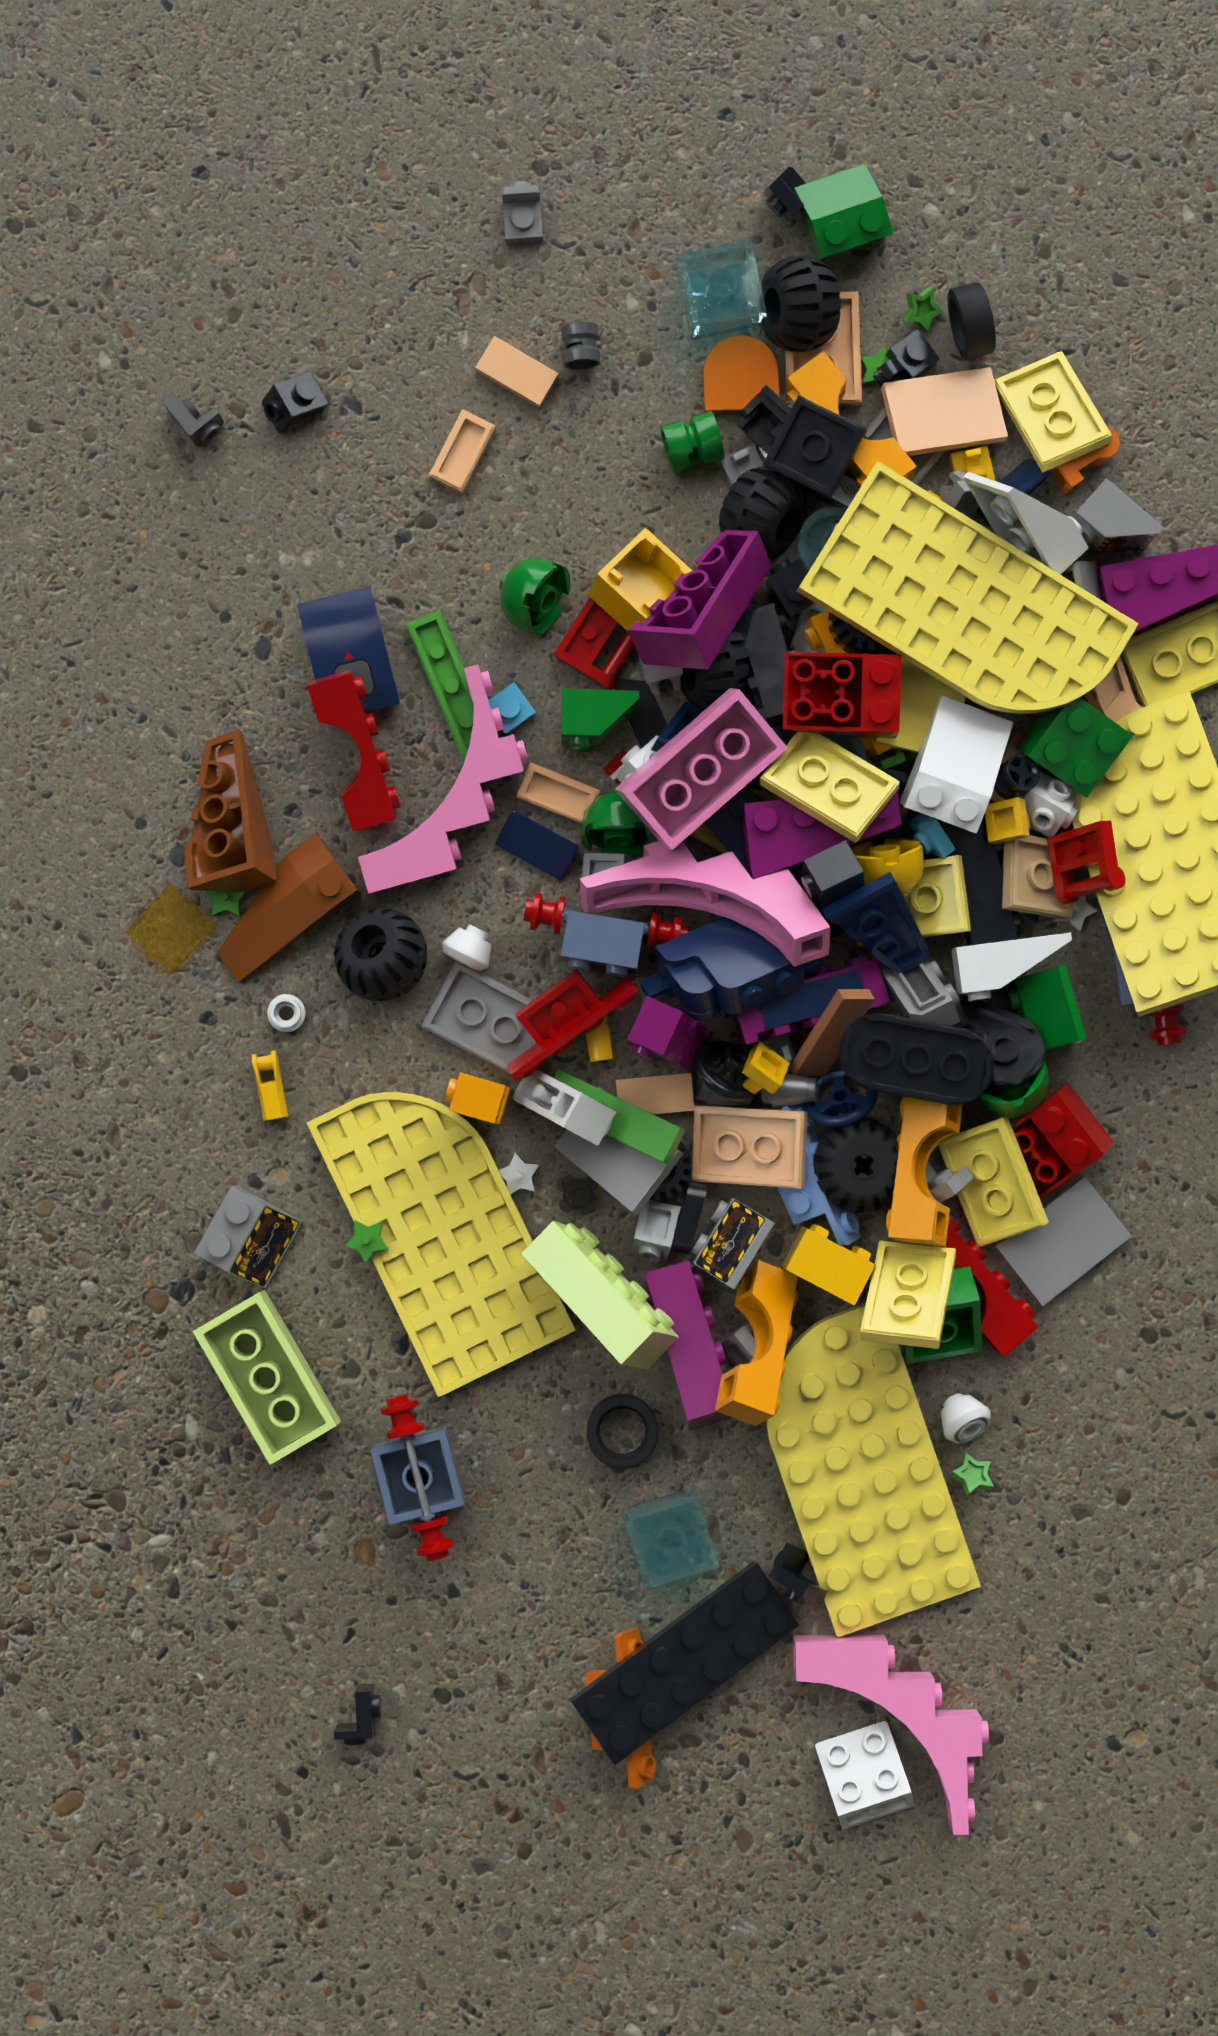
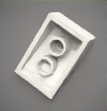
[963,472,1088,575]
[899,695,1013,834]

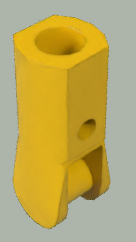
[586,993,614,1062]
[252,1050,289,1121]

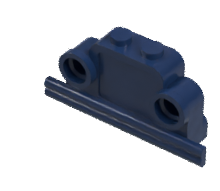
[639,917,824,1021]

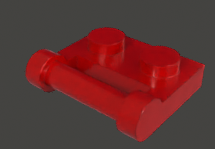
[554,597,635,690]
[1047,821,1126,905]

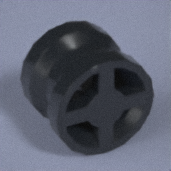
[994,754,1040,800]

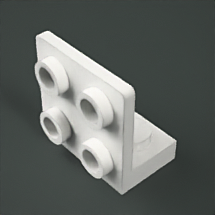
[815,1721,915,1830]

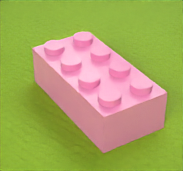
[615,688,788,850]

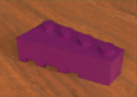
[628,530,771,669]
[1097,544,1218,636]
[741,792,901,880]
[733,955,890,1046]
[626,996,713,1074]
[645,1260,732,1431]

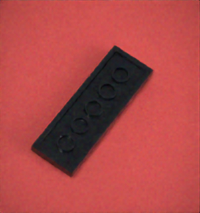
[569,1561,799,1765]

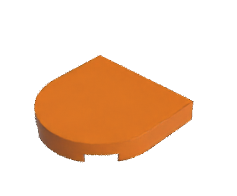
[703,335,779,414]

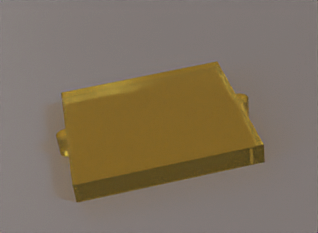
[126,883,216,974]

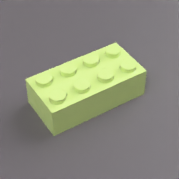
[521,1221,679,1370]
[192,1290,341,1465]

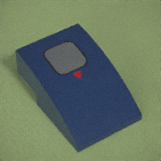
[297,586,400,712]

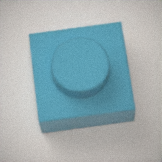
[488,682,536,736]
[908,813,955,858]

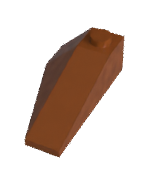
[184,730,277,892]
[217,833,361,983]

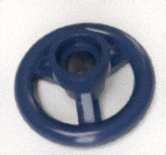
[804,1068,878,1128]

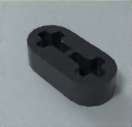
[670,1180,708,1255]

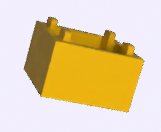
[587,528,692,632]
[781,1224,876,1306]

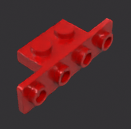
[508,969,638,1080]

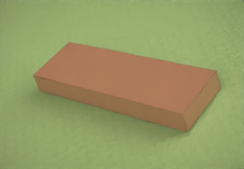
[789,989,875,1077]

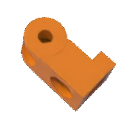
[1050,426,1120,496]

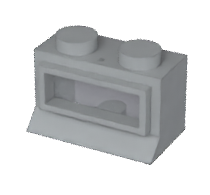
[880,960,960,1026]

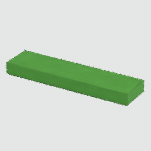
[406,610,474,762]
[554,1069,685,1165]

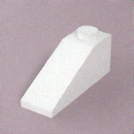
[951,932,1072,1001]
[511,1070,616,1146]

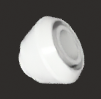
[442,924,492,972]
[941,1394,991,1443]

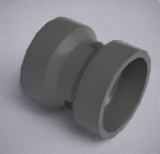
[561,322,600,370]

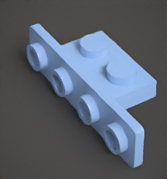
[778,1103,861,1247]

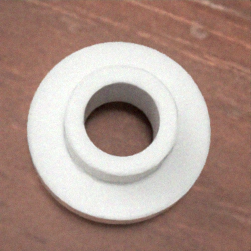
[267,994,306,1032]

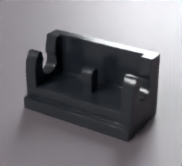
[737,385,792,454]

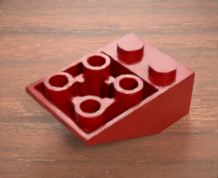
[783,652,902,738]
[1010,1082,1114,1199]

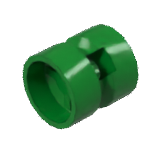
[660,411,725,474]

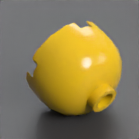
[850,838,924,894]

